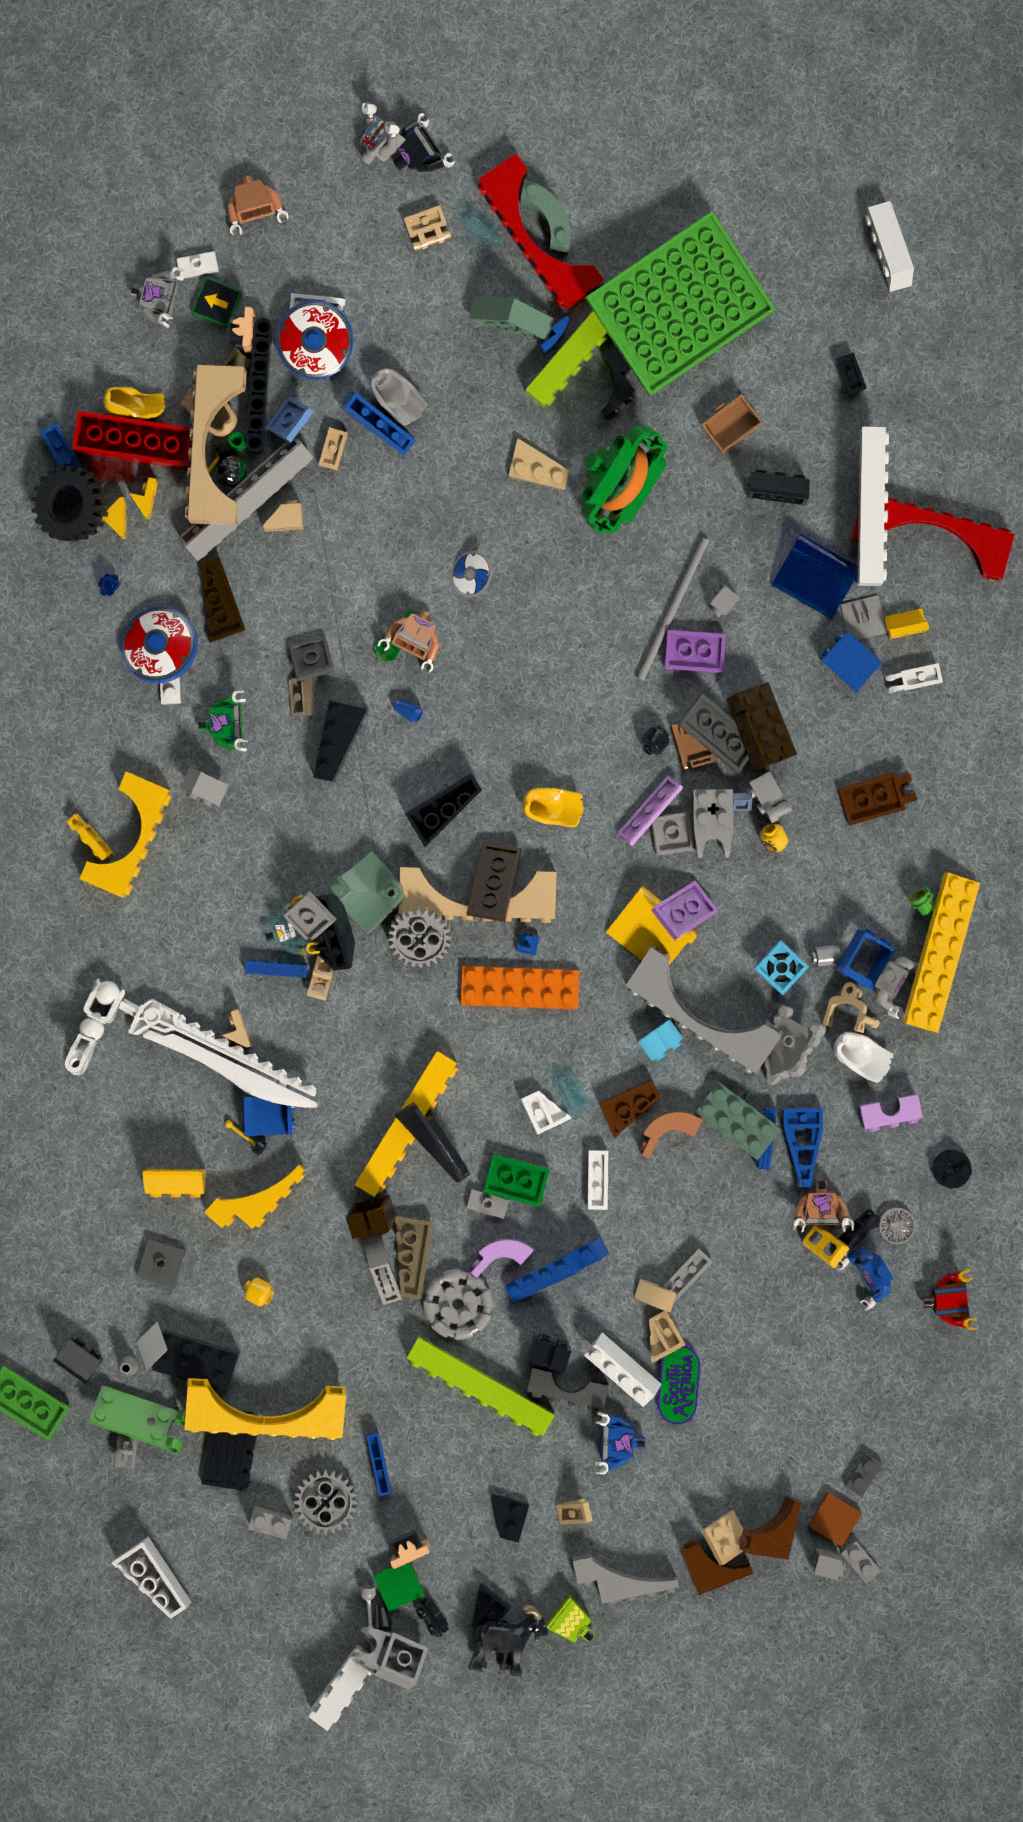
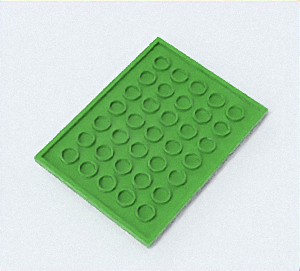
[585,211,776,397]

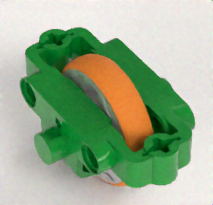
[580,426,668,534]

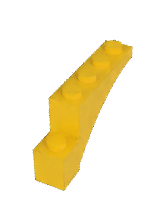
[204,1165,306,1229]

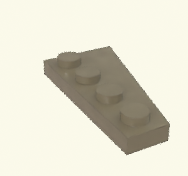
[395,1215,434,1300]

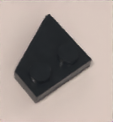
[492,1494,529,1543]

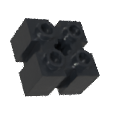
[527,1333,572,1373]

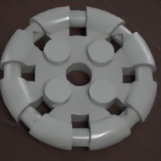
[423,1269,493,1340]

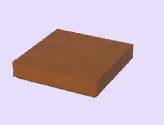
[808,1492,862,1547]

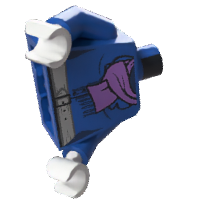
[838,1249,894,1311]
[595,1412,645,1474]

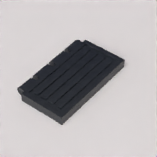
[201,1409,257,1490]

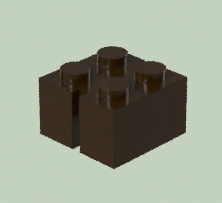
[346,1195,397,1239]

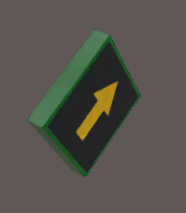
[192,277,243,328]

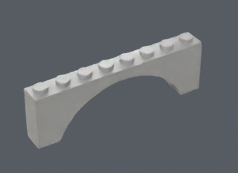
[626,945,784,1074]

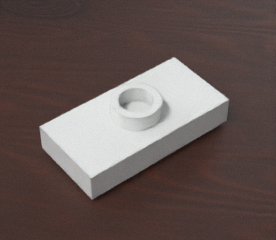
[177,251,219,278]

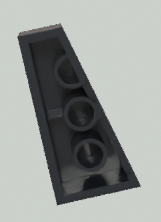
[313,701,369,783]
[405,773,482,847]

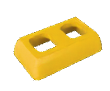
[802,1225,849,1268]

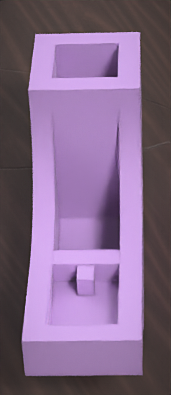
[471,1239,534,1278]

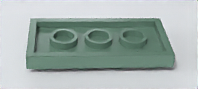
[695,1082,781,1160]

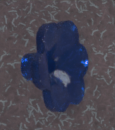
[98,574,120,596]

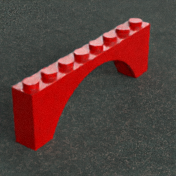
[477,153,604,311]
[850,497,1015,581]

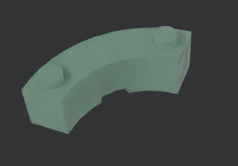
[521,180,570,254]

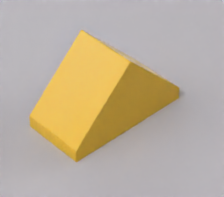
[102,497,126,539]

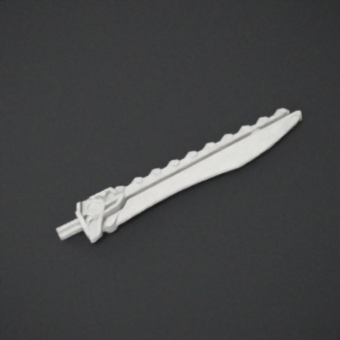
[119,998,318,1108]

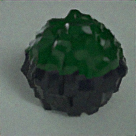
[217,455,247,487]

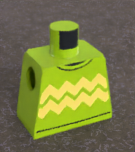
[546,1594,595,1642]

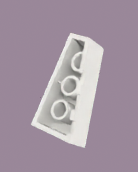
[865,201,914,292]
[111,1537,191,1619]
[308,1644,372,1731]

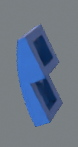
[540,316,569,355]

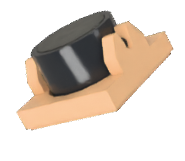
[229,307,256,354]
[390,1530,430,1569]

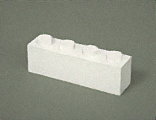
[584,1332,661,1407]

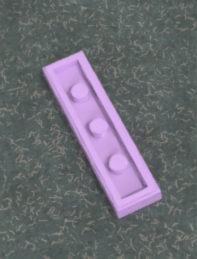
[617,776,683,846]

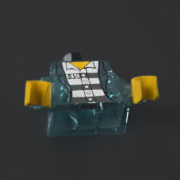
[265,895,320,955]

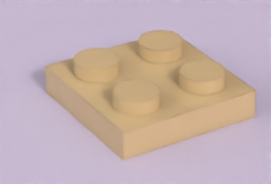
[701,1510,743,1565]

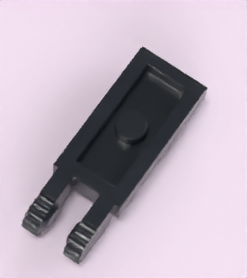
[832,1209,881,1258]

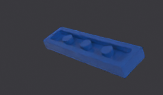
[40,423,83,500]

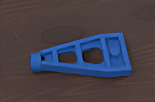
[783,1108,823,1187]

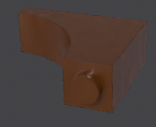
[739,1496,801,1560]
[681,1540,754,1595]

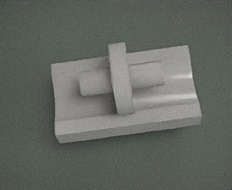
[115,1433,138,1469]

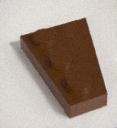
[598,1079,660,1139]

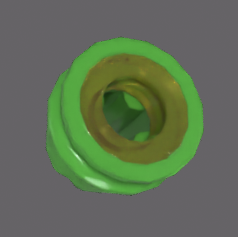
[908,887,935,915]

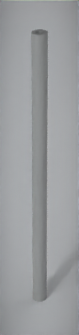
[637,537,709,681]

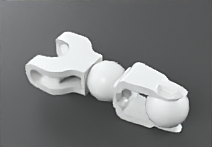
[65,978,125,1075]

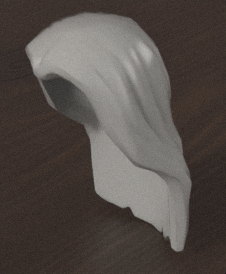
[370,368,428,426]

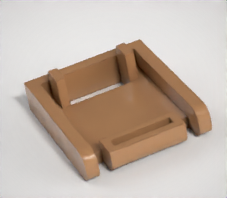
[671,723,719,771]

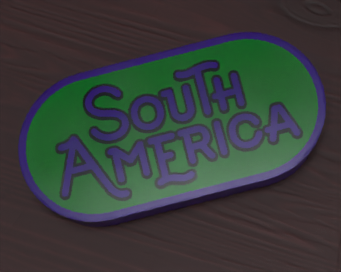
[658,1346,700,1424]

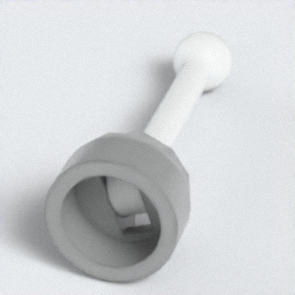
[360,1585,376,1628]

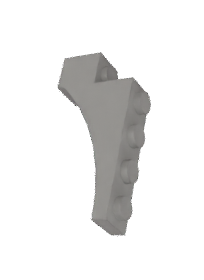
[572,1554,679,1605]

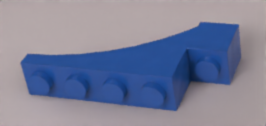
[504,1236,609,1303]

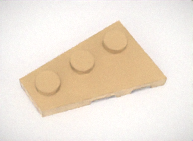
[509,439,570,490]

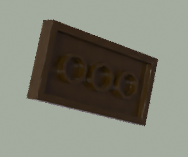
[466,842,522,922]

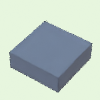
[733,793,752,811]

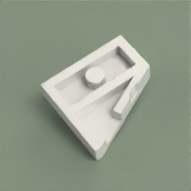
[520,1091,571,1135]

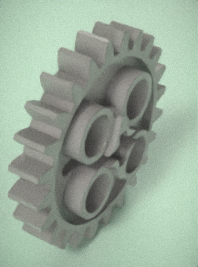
[388,906,451,968]
[294,1469,358,1535]

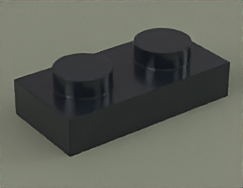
[835,352,867,396]

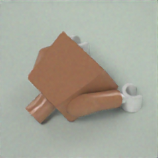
[227,176,289,236]

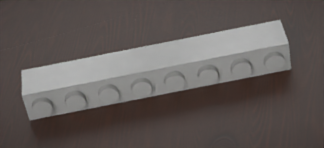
[177,437,313,561]

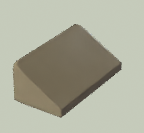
[288,678,314,717]

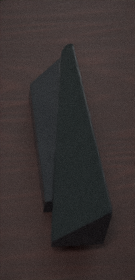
[395,1102,470,1182]

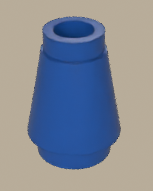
[393,699,424,723]

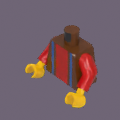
[922,1268,978,1330]

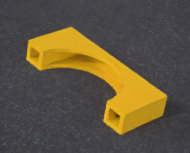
[79,772,172,898]

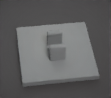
[840,595,887,640]

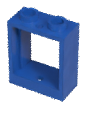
[835,929,896,991]

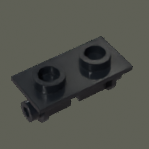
[414,1596,449,1637]

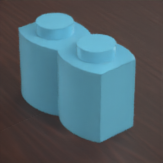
[638,1019,683,1061]

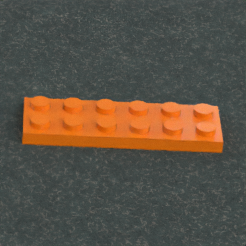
[461,966,579,1009]

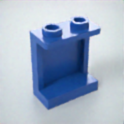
[821,632,883,693]

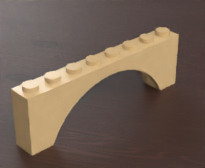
[185,365,247,525]
[399,867,556,923]

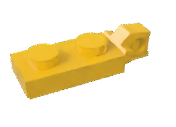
[67,814,114,860]

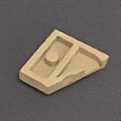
[649,1311,686,1363]

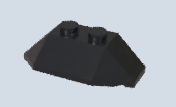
[312,894,355,971]

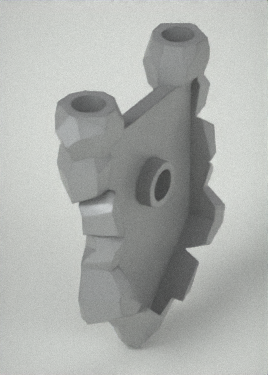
[764,1003,826,1085]

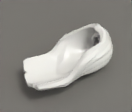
[833,1032,893,1083]

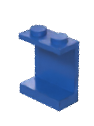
[242,1096,295,1137]

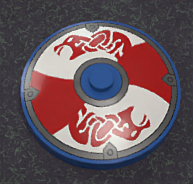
[276,300,354,379]
[121,607,198,684]

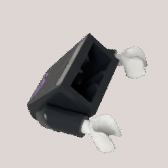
[393,113,455,172]

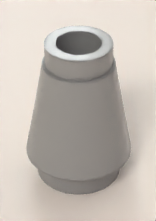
[119,1356,138,1376]

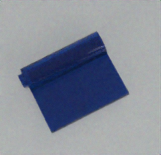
[771,534,858,620]

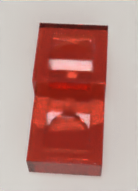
[91,461,134,482]

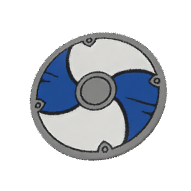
[451,551,492,597]

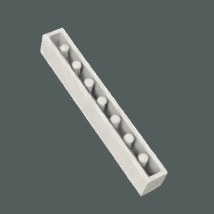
[857,427,889,586]

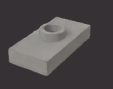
[466,1189,509,1219]

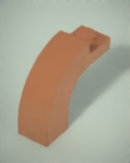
[640,1112,703,1159]

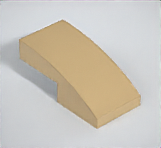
[307,955,334,1001]
[634,1279,677,1312]

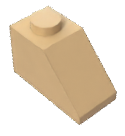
[263,500,304,532]

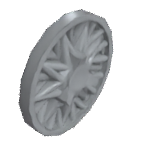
[879,1208,915,1244]

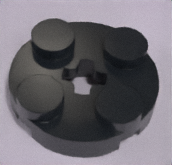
[932,1150,972,1189]

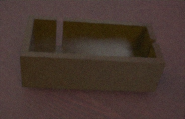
[726,682,797,771]

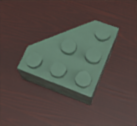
[468,294,554,341]

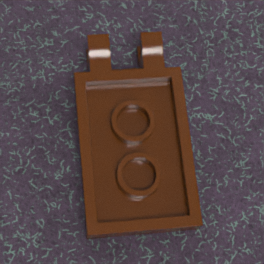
[838,772,918,826]

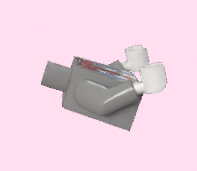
[360,103,406,165]

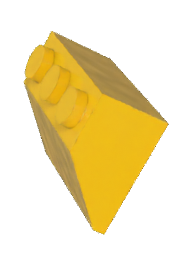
[143,1169,206,1198]

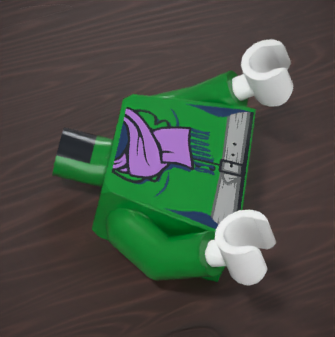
[198,691,248,751]

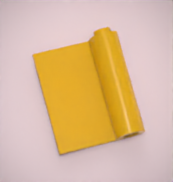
[606,886,698,965]

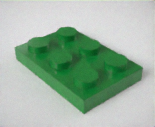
[483,1154,550,1207]

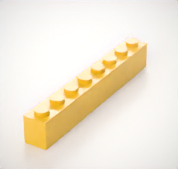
[355,1051,459,1197]

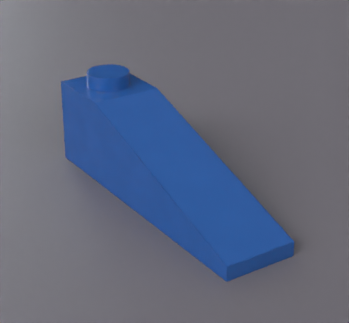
[339,392,416,456]

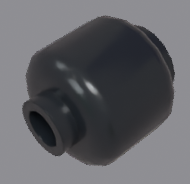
[641,726,670,755]

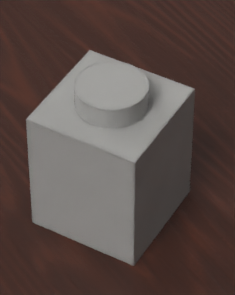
[709,586,740,618]

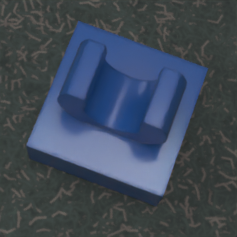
[517,932,539,955]

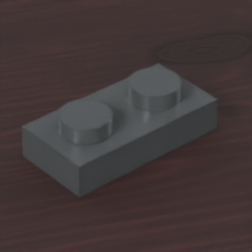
[845,1452,883,1497]

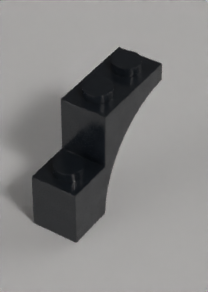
[601,346,635,419]

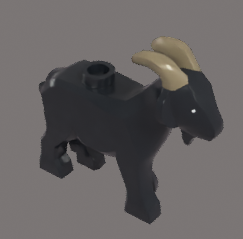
[468,1605,548,1677]

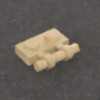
[404,205,451,250]

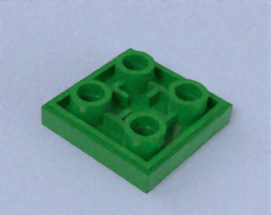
[373,1562,425,1611]

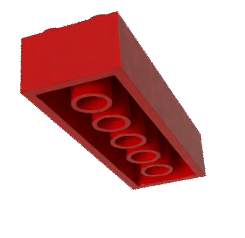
[72,411,193,470]

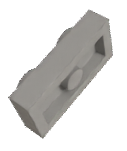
[840,1540,881,1584]

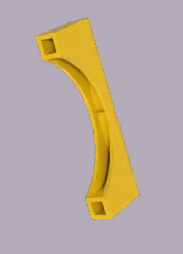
[184,1378,346,1440]

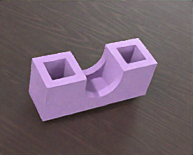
[858,1094,923,1132]

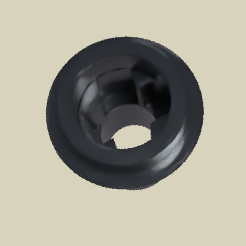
[374,1603,393,1632]

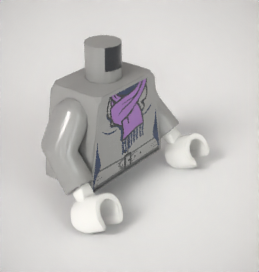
[131,267,184,328]
[875,957,919,1019]

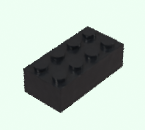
[152,1330,240,1393]

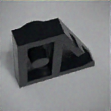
[471,1582,511,1630]

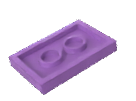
[665,630,726,674]
[651,881,719,941]

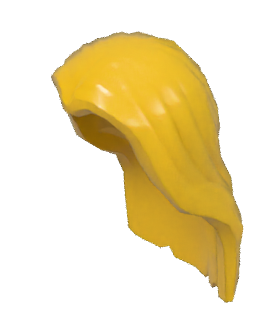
[103,387,166,420]
[522,788,584,827]

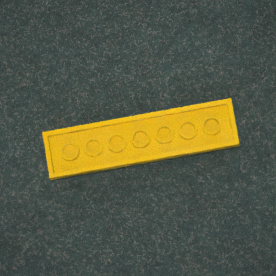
[902,872,980,1033]

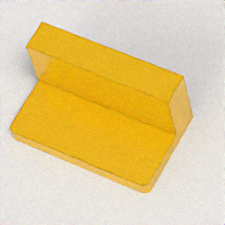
[884,609,929,639]

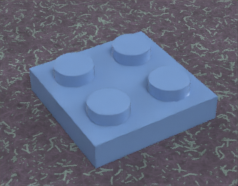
[266,396,314,443]

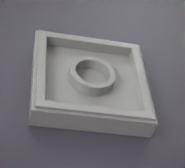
[652,811,695,856]
[283,891,336,943]

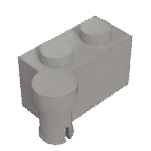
[747,772,792,823]

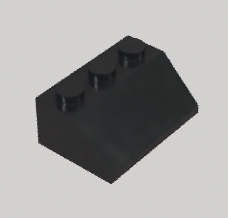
[747,470,810,505]

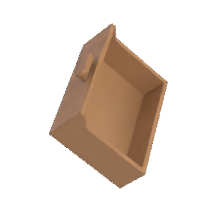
[701,394,763,455]

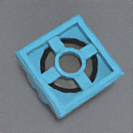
[754,940,809,995]

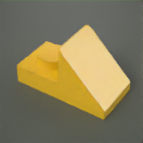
[130,477,158,520]

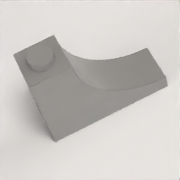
[363,1233,402,1305]

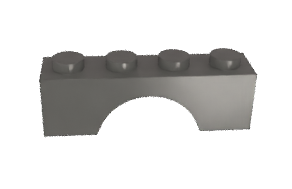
[527,1366,609,1411]

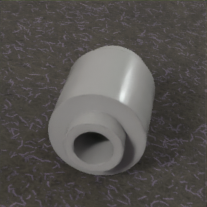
[811,945,841,967]

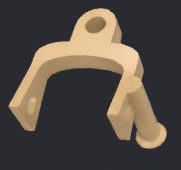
[822,982,880,1033]

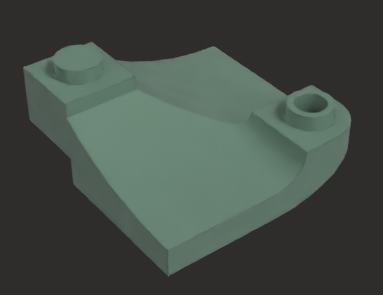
[325,851,404,934]

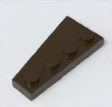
[201,557,246,643]

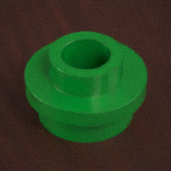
[227,431,246,451]

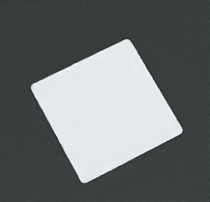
[137,1322,167,1370]

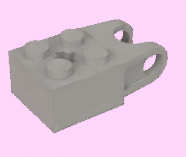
[692,789,733,858]
[351,1627,428,1690]

